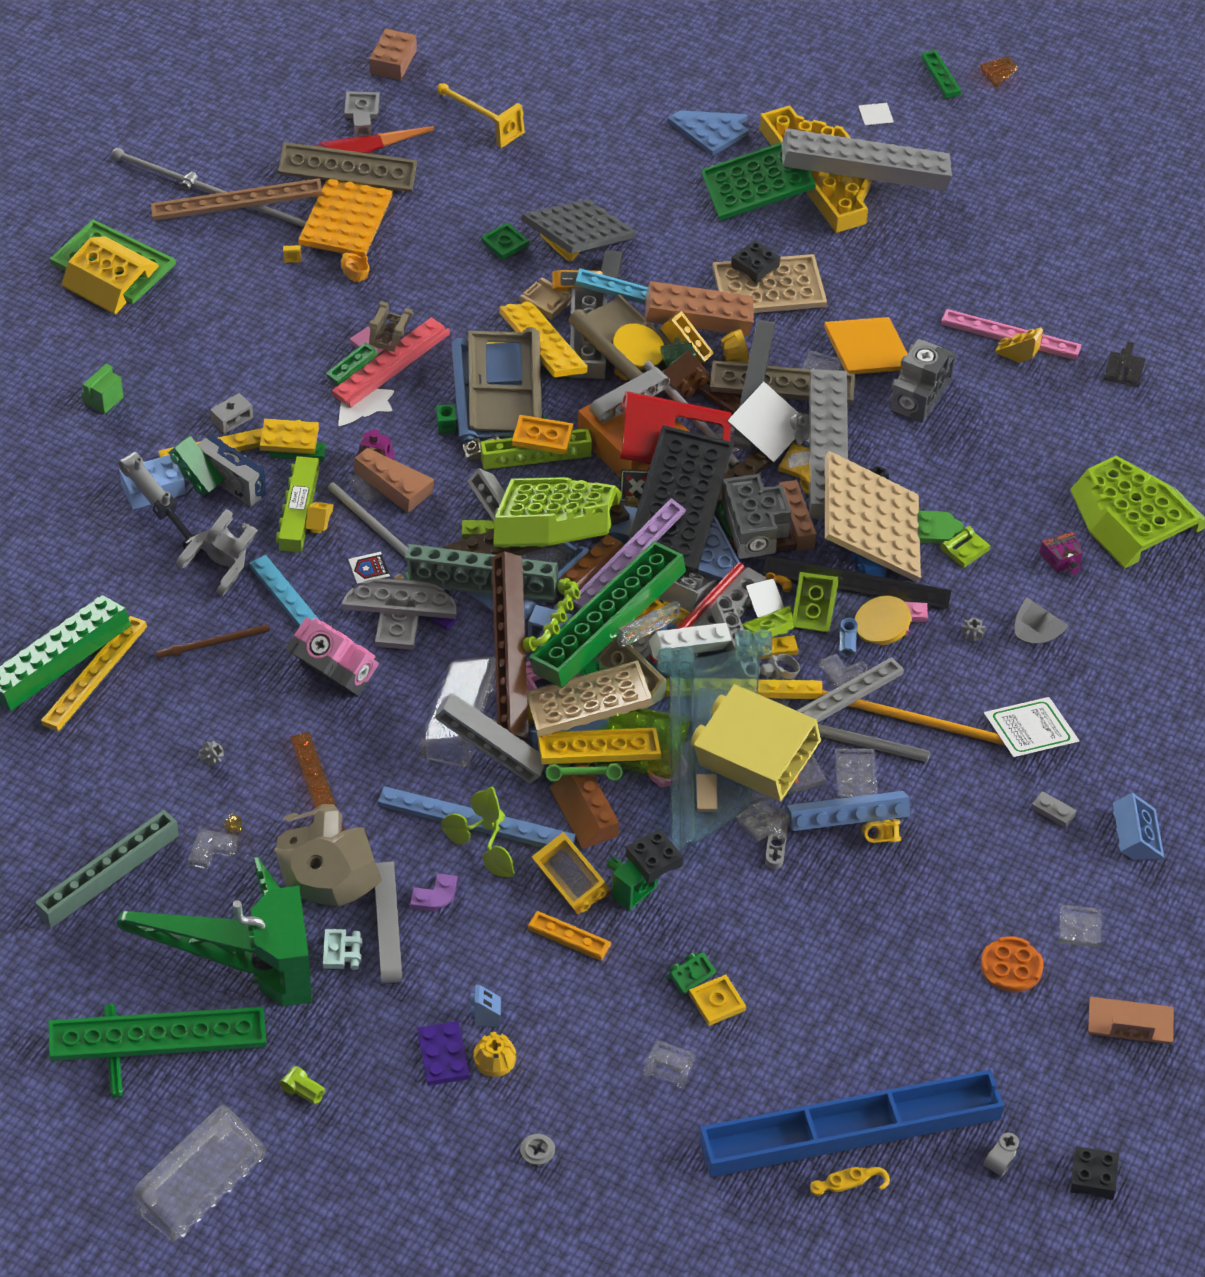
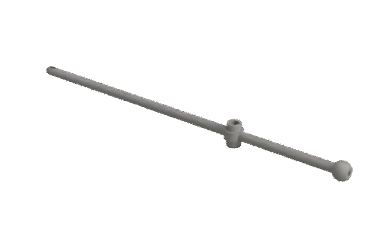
[112,148,307,228]

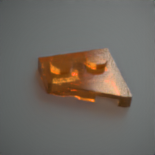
[980,56,1016,88]

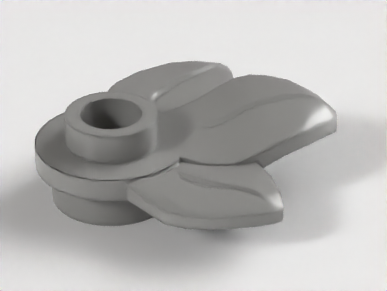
[790,413,809,445]

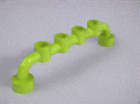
[523,578,580,653]

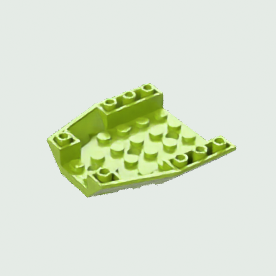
[1070,456,1205,569]
[494,477,622,548]

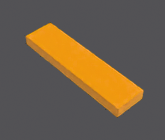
[528,911,611,961]

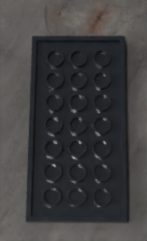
[628,425,734,572]

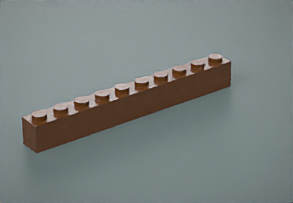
[492,551,529,741]

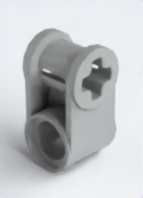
[983,1133,1019,1177]

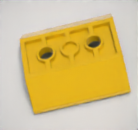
[62,237,159,315]

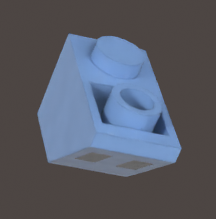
[471,985,501,1027]

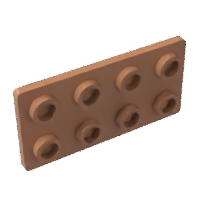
[1088,997,1174,1044]

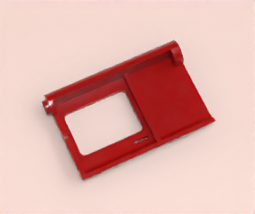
[620,391,732,474]

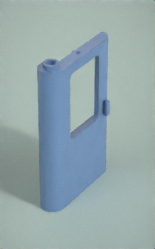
[451,338,522,443]

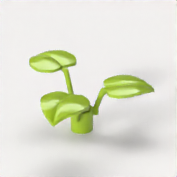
[441,787,515,877]

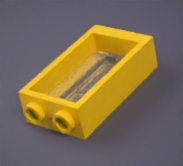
[532,832,610,915]

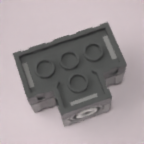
[889,339,956,422]
[721,474,791,559]

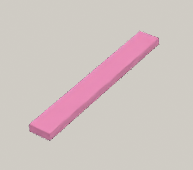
[941,309,1082,360]

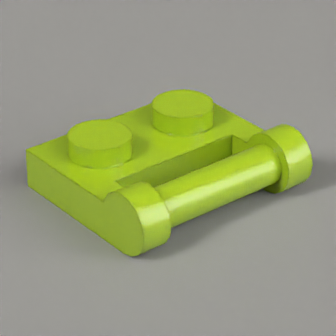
[940,526,991,568]

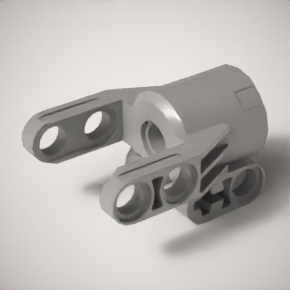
[175,509,258,597]

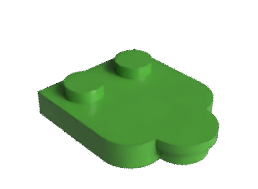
[917,510,964,544]

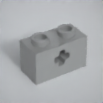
[210,393,253,434]

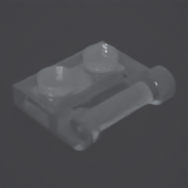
[643,1040,696,1088]

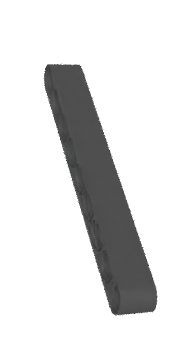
[733,320,775,450]

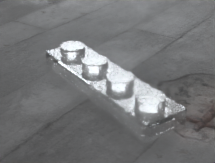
[617,601,680,648]

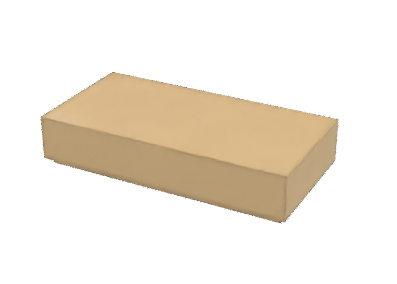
[696,774,717,812]

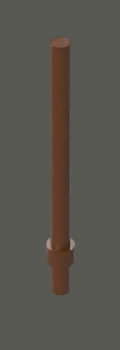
[156,624,270,658]

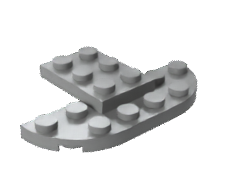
[342,579,456,650]

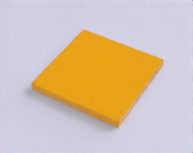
[824,317,908,374]

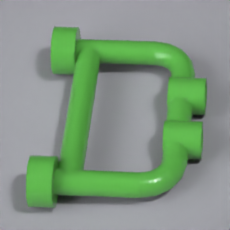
[546,762,622,781]

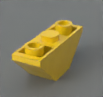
[995,328,1043,363]

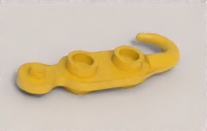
[810,1167,890,1196]

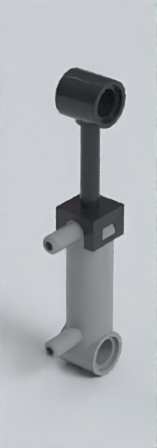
[118,452,204,557]

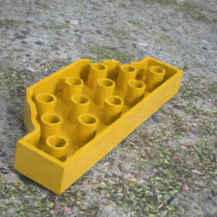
[759,106,872,233]

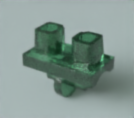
[660,338,695,366]

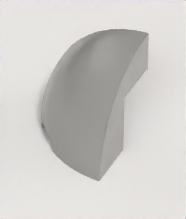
[1014,597,1068,643]

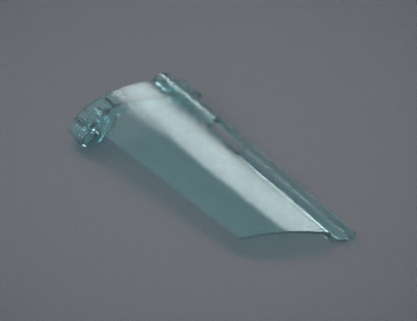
[657,630,772,851]

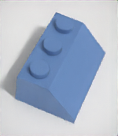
[1113,793,1164,860]

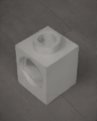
[353,112,371,137]

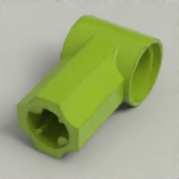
[279,1066,325,1105]

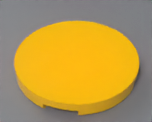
[613,324,665,369]
[855,596,912,645]

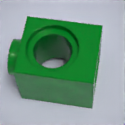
[436,404,456,434]

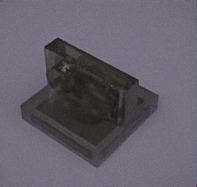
[1104,341,1145,387]

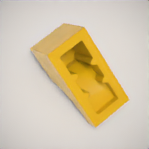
[305,502,334,533]

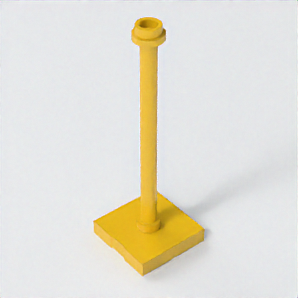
[437,83,525,148]

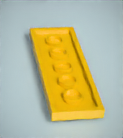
[538,728,661,764]

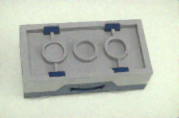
[197,434,266,507]

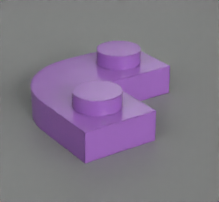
[410,874,458,912]

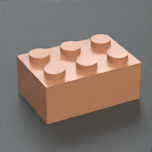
[369,29,416,80]

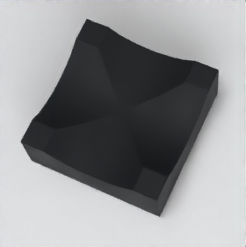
[731,240,780,284]
[625,828,683,884]
[1070,1146,1119,1200]

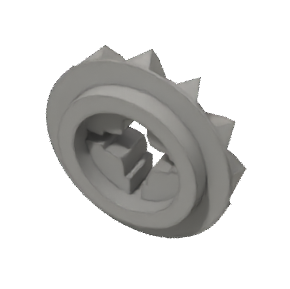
[520,1134,555,1166]

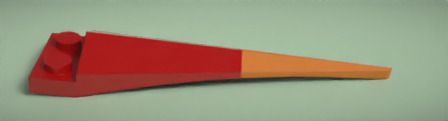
[315,126,434,153]

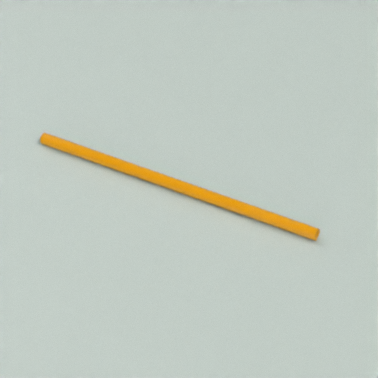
[822,690,1006,746]

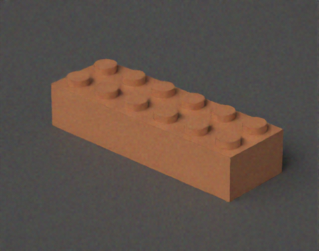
[645,281,754,336]

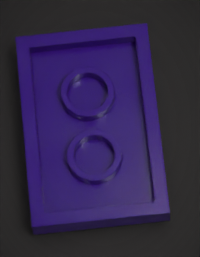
[417,1021,470,1086]

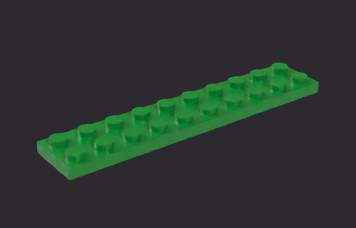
[49,1007,266,1061]

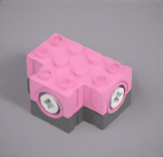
[285,617,380,696]

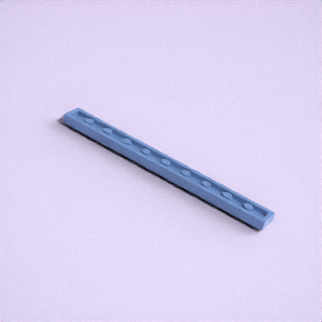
[378,786,576,848]

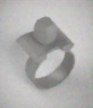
[760,654,800,680]

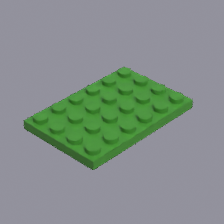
[50,220,176,304]

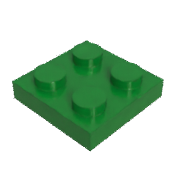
[481,222,529,260]

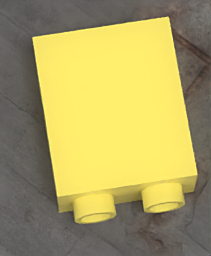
[691,684,821,802]

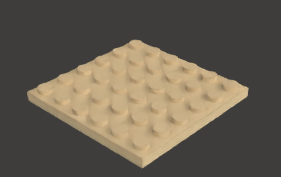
[825,451,921,582]

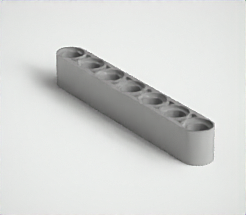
[375,861,402,984]

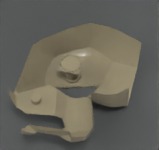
[274,804,382,907]

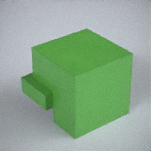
[81,363,124,414]

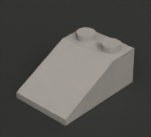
[659,570,720,612]

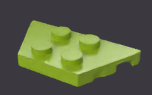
[742,605,794,641]

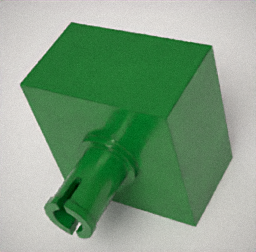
[607,856,658,911]

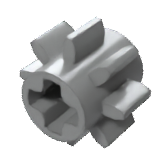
[961,618,986,642]
[199,741,224,766]

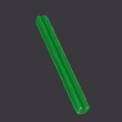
[104,1004,123,1098]

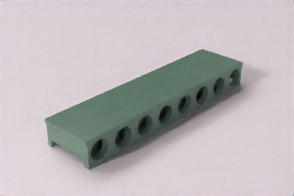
[405,544,559,603]

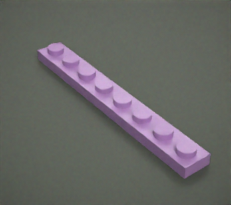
[572,498,685,609]

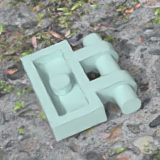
[323,929,362,970]

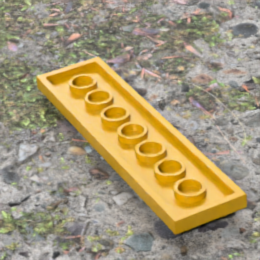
[499,302,588,377]

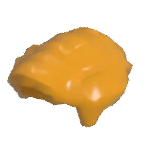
[341,253,370,283]

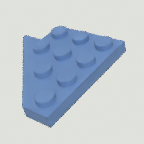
[667,111,749,156]
[697,515,741,581]

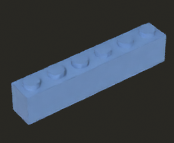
[786,791,910,831]

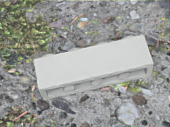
[649,623,731,658]

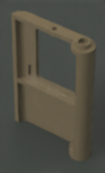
[568,294,683,381]
[468,327,542,432]

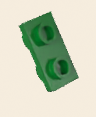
[665,952,717,995]

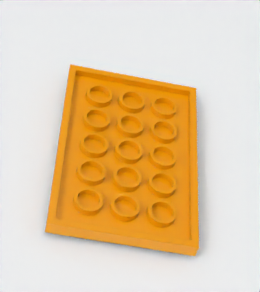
[298,179,393,257]

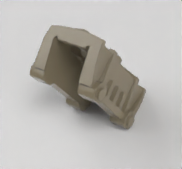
[369,301,413,351]

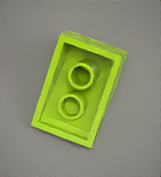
[793,572,838,633]

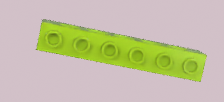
[480,429,592,470]

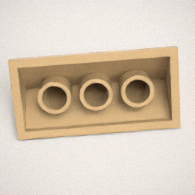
[597,634,667,710]

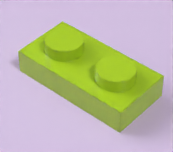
[462,520,494,539]

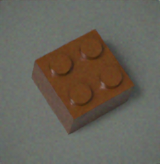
[663,350,711,400]

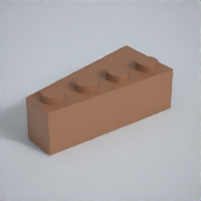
[354,448,434,513]

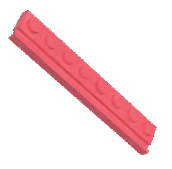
[332,318,450,408]

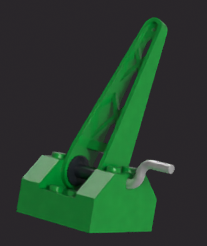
[117,886,312,1006]

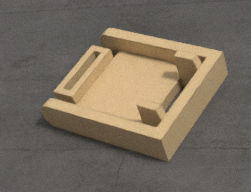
[519,278,572,320]

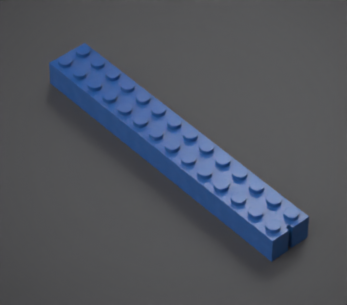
[699,1070,1004,1177]

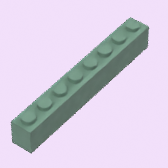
[35,810,179,928]

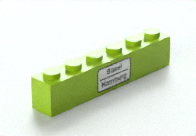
[276,456,319,553]

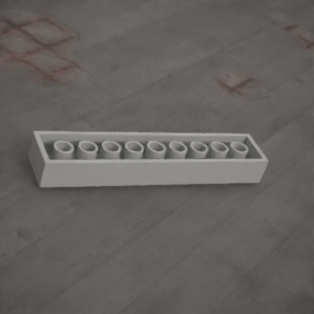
[782,128,952,191]
[809,369,848,519]

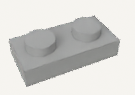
[1031,791,1077,828]

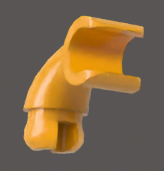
[765,572,792,592]

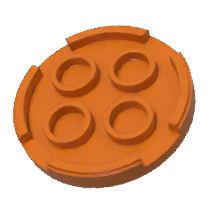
[981,936,1044,992]

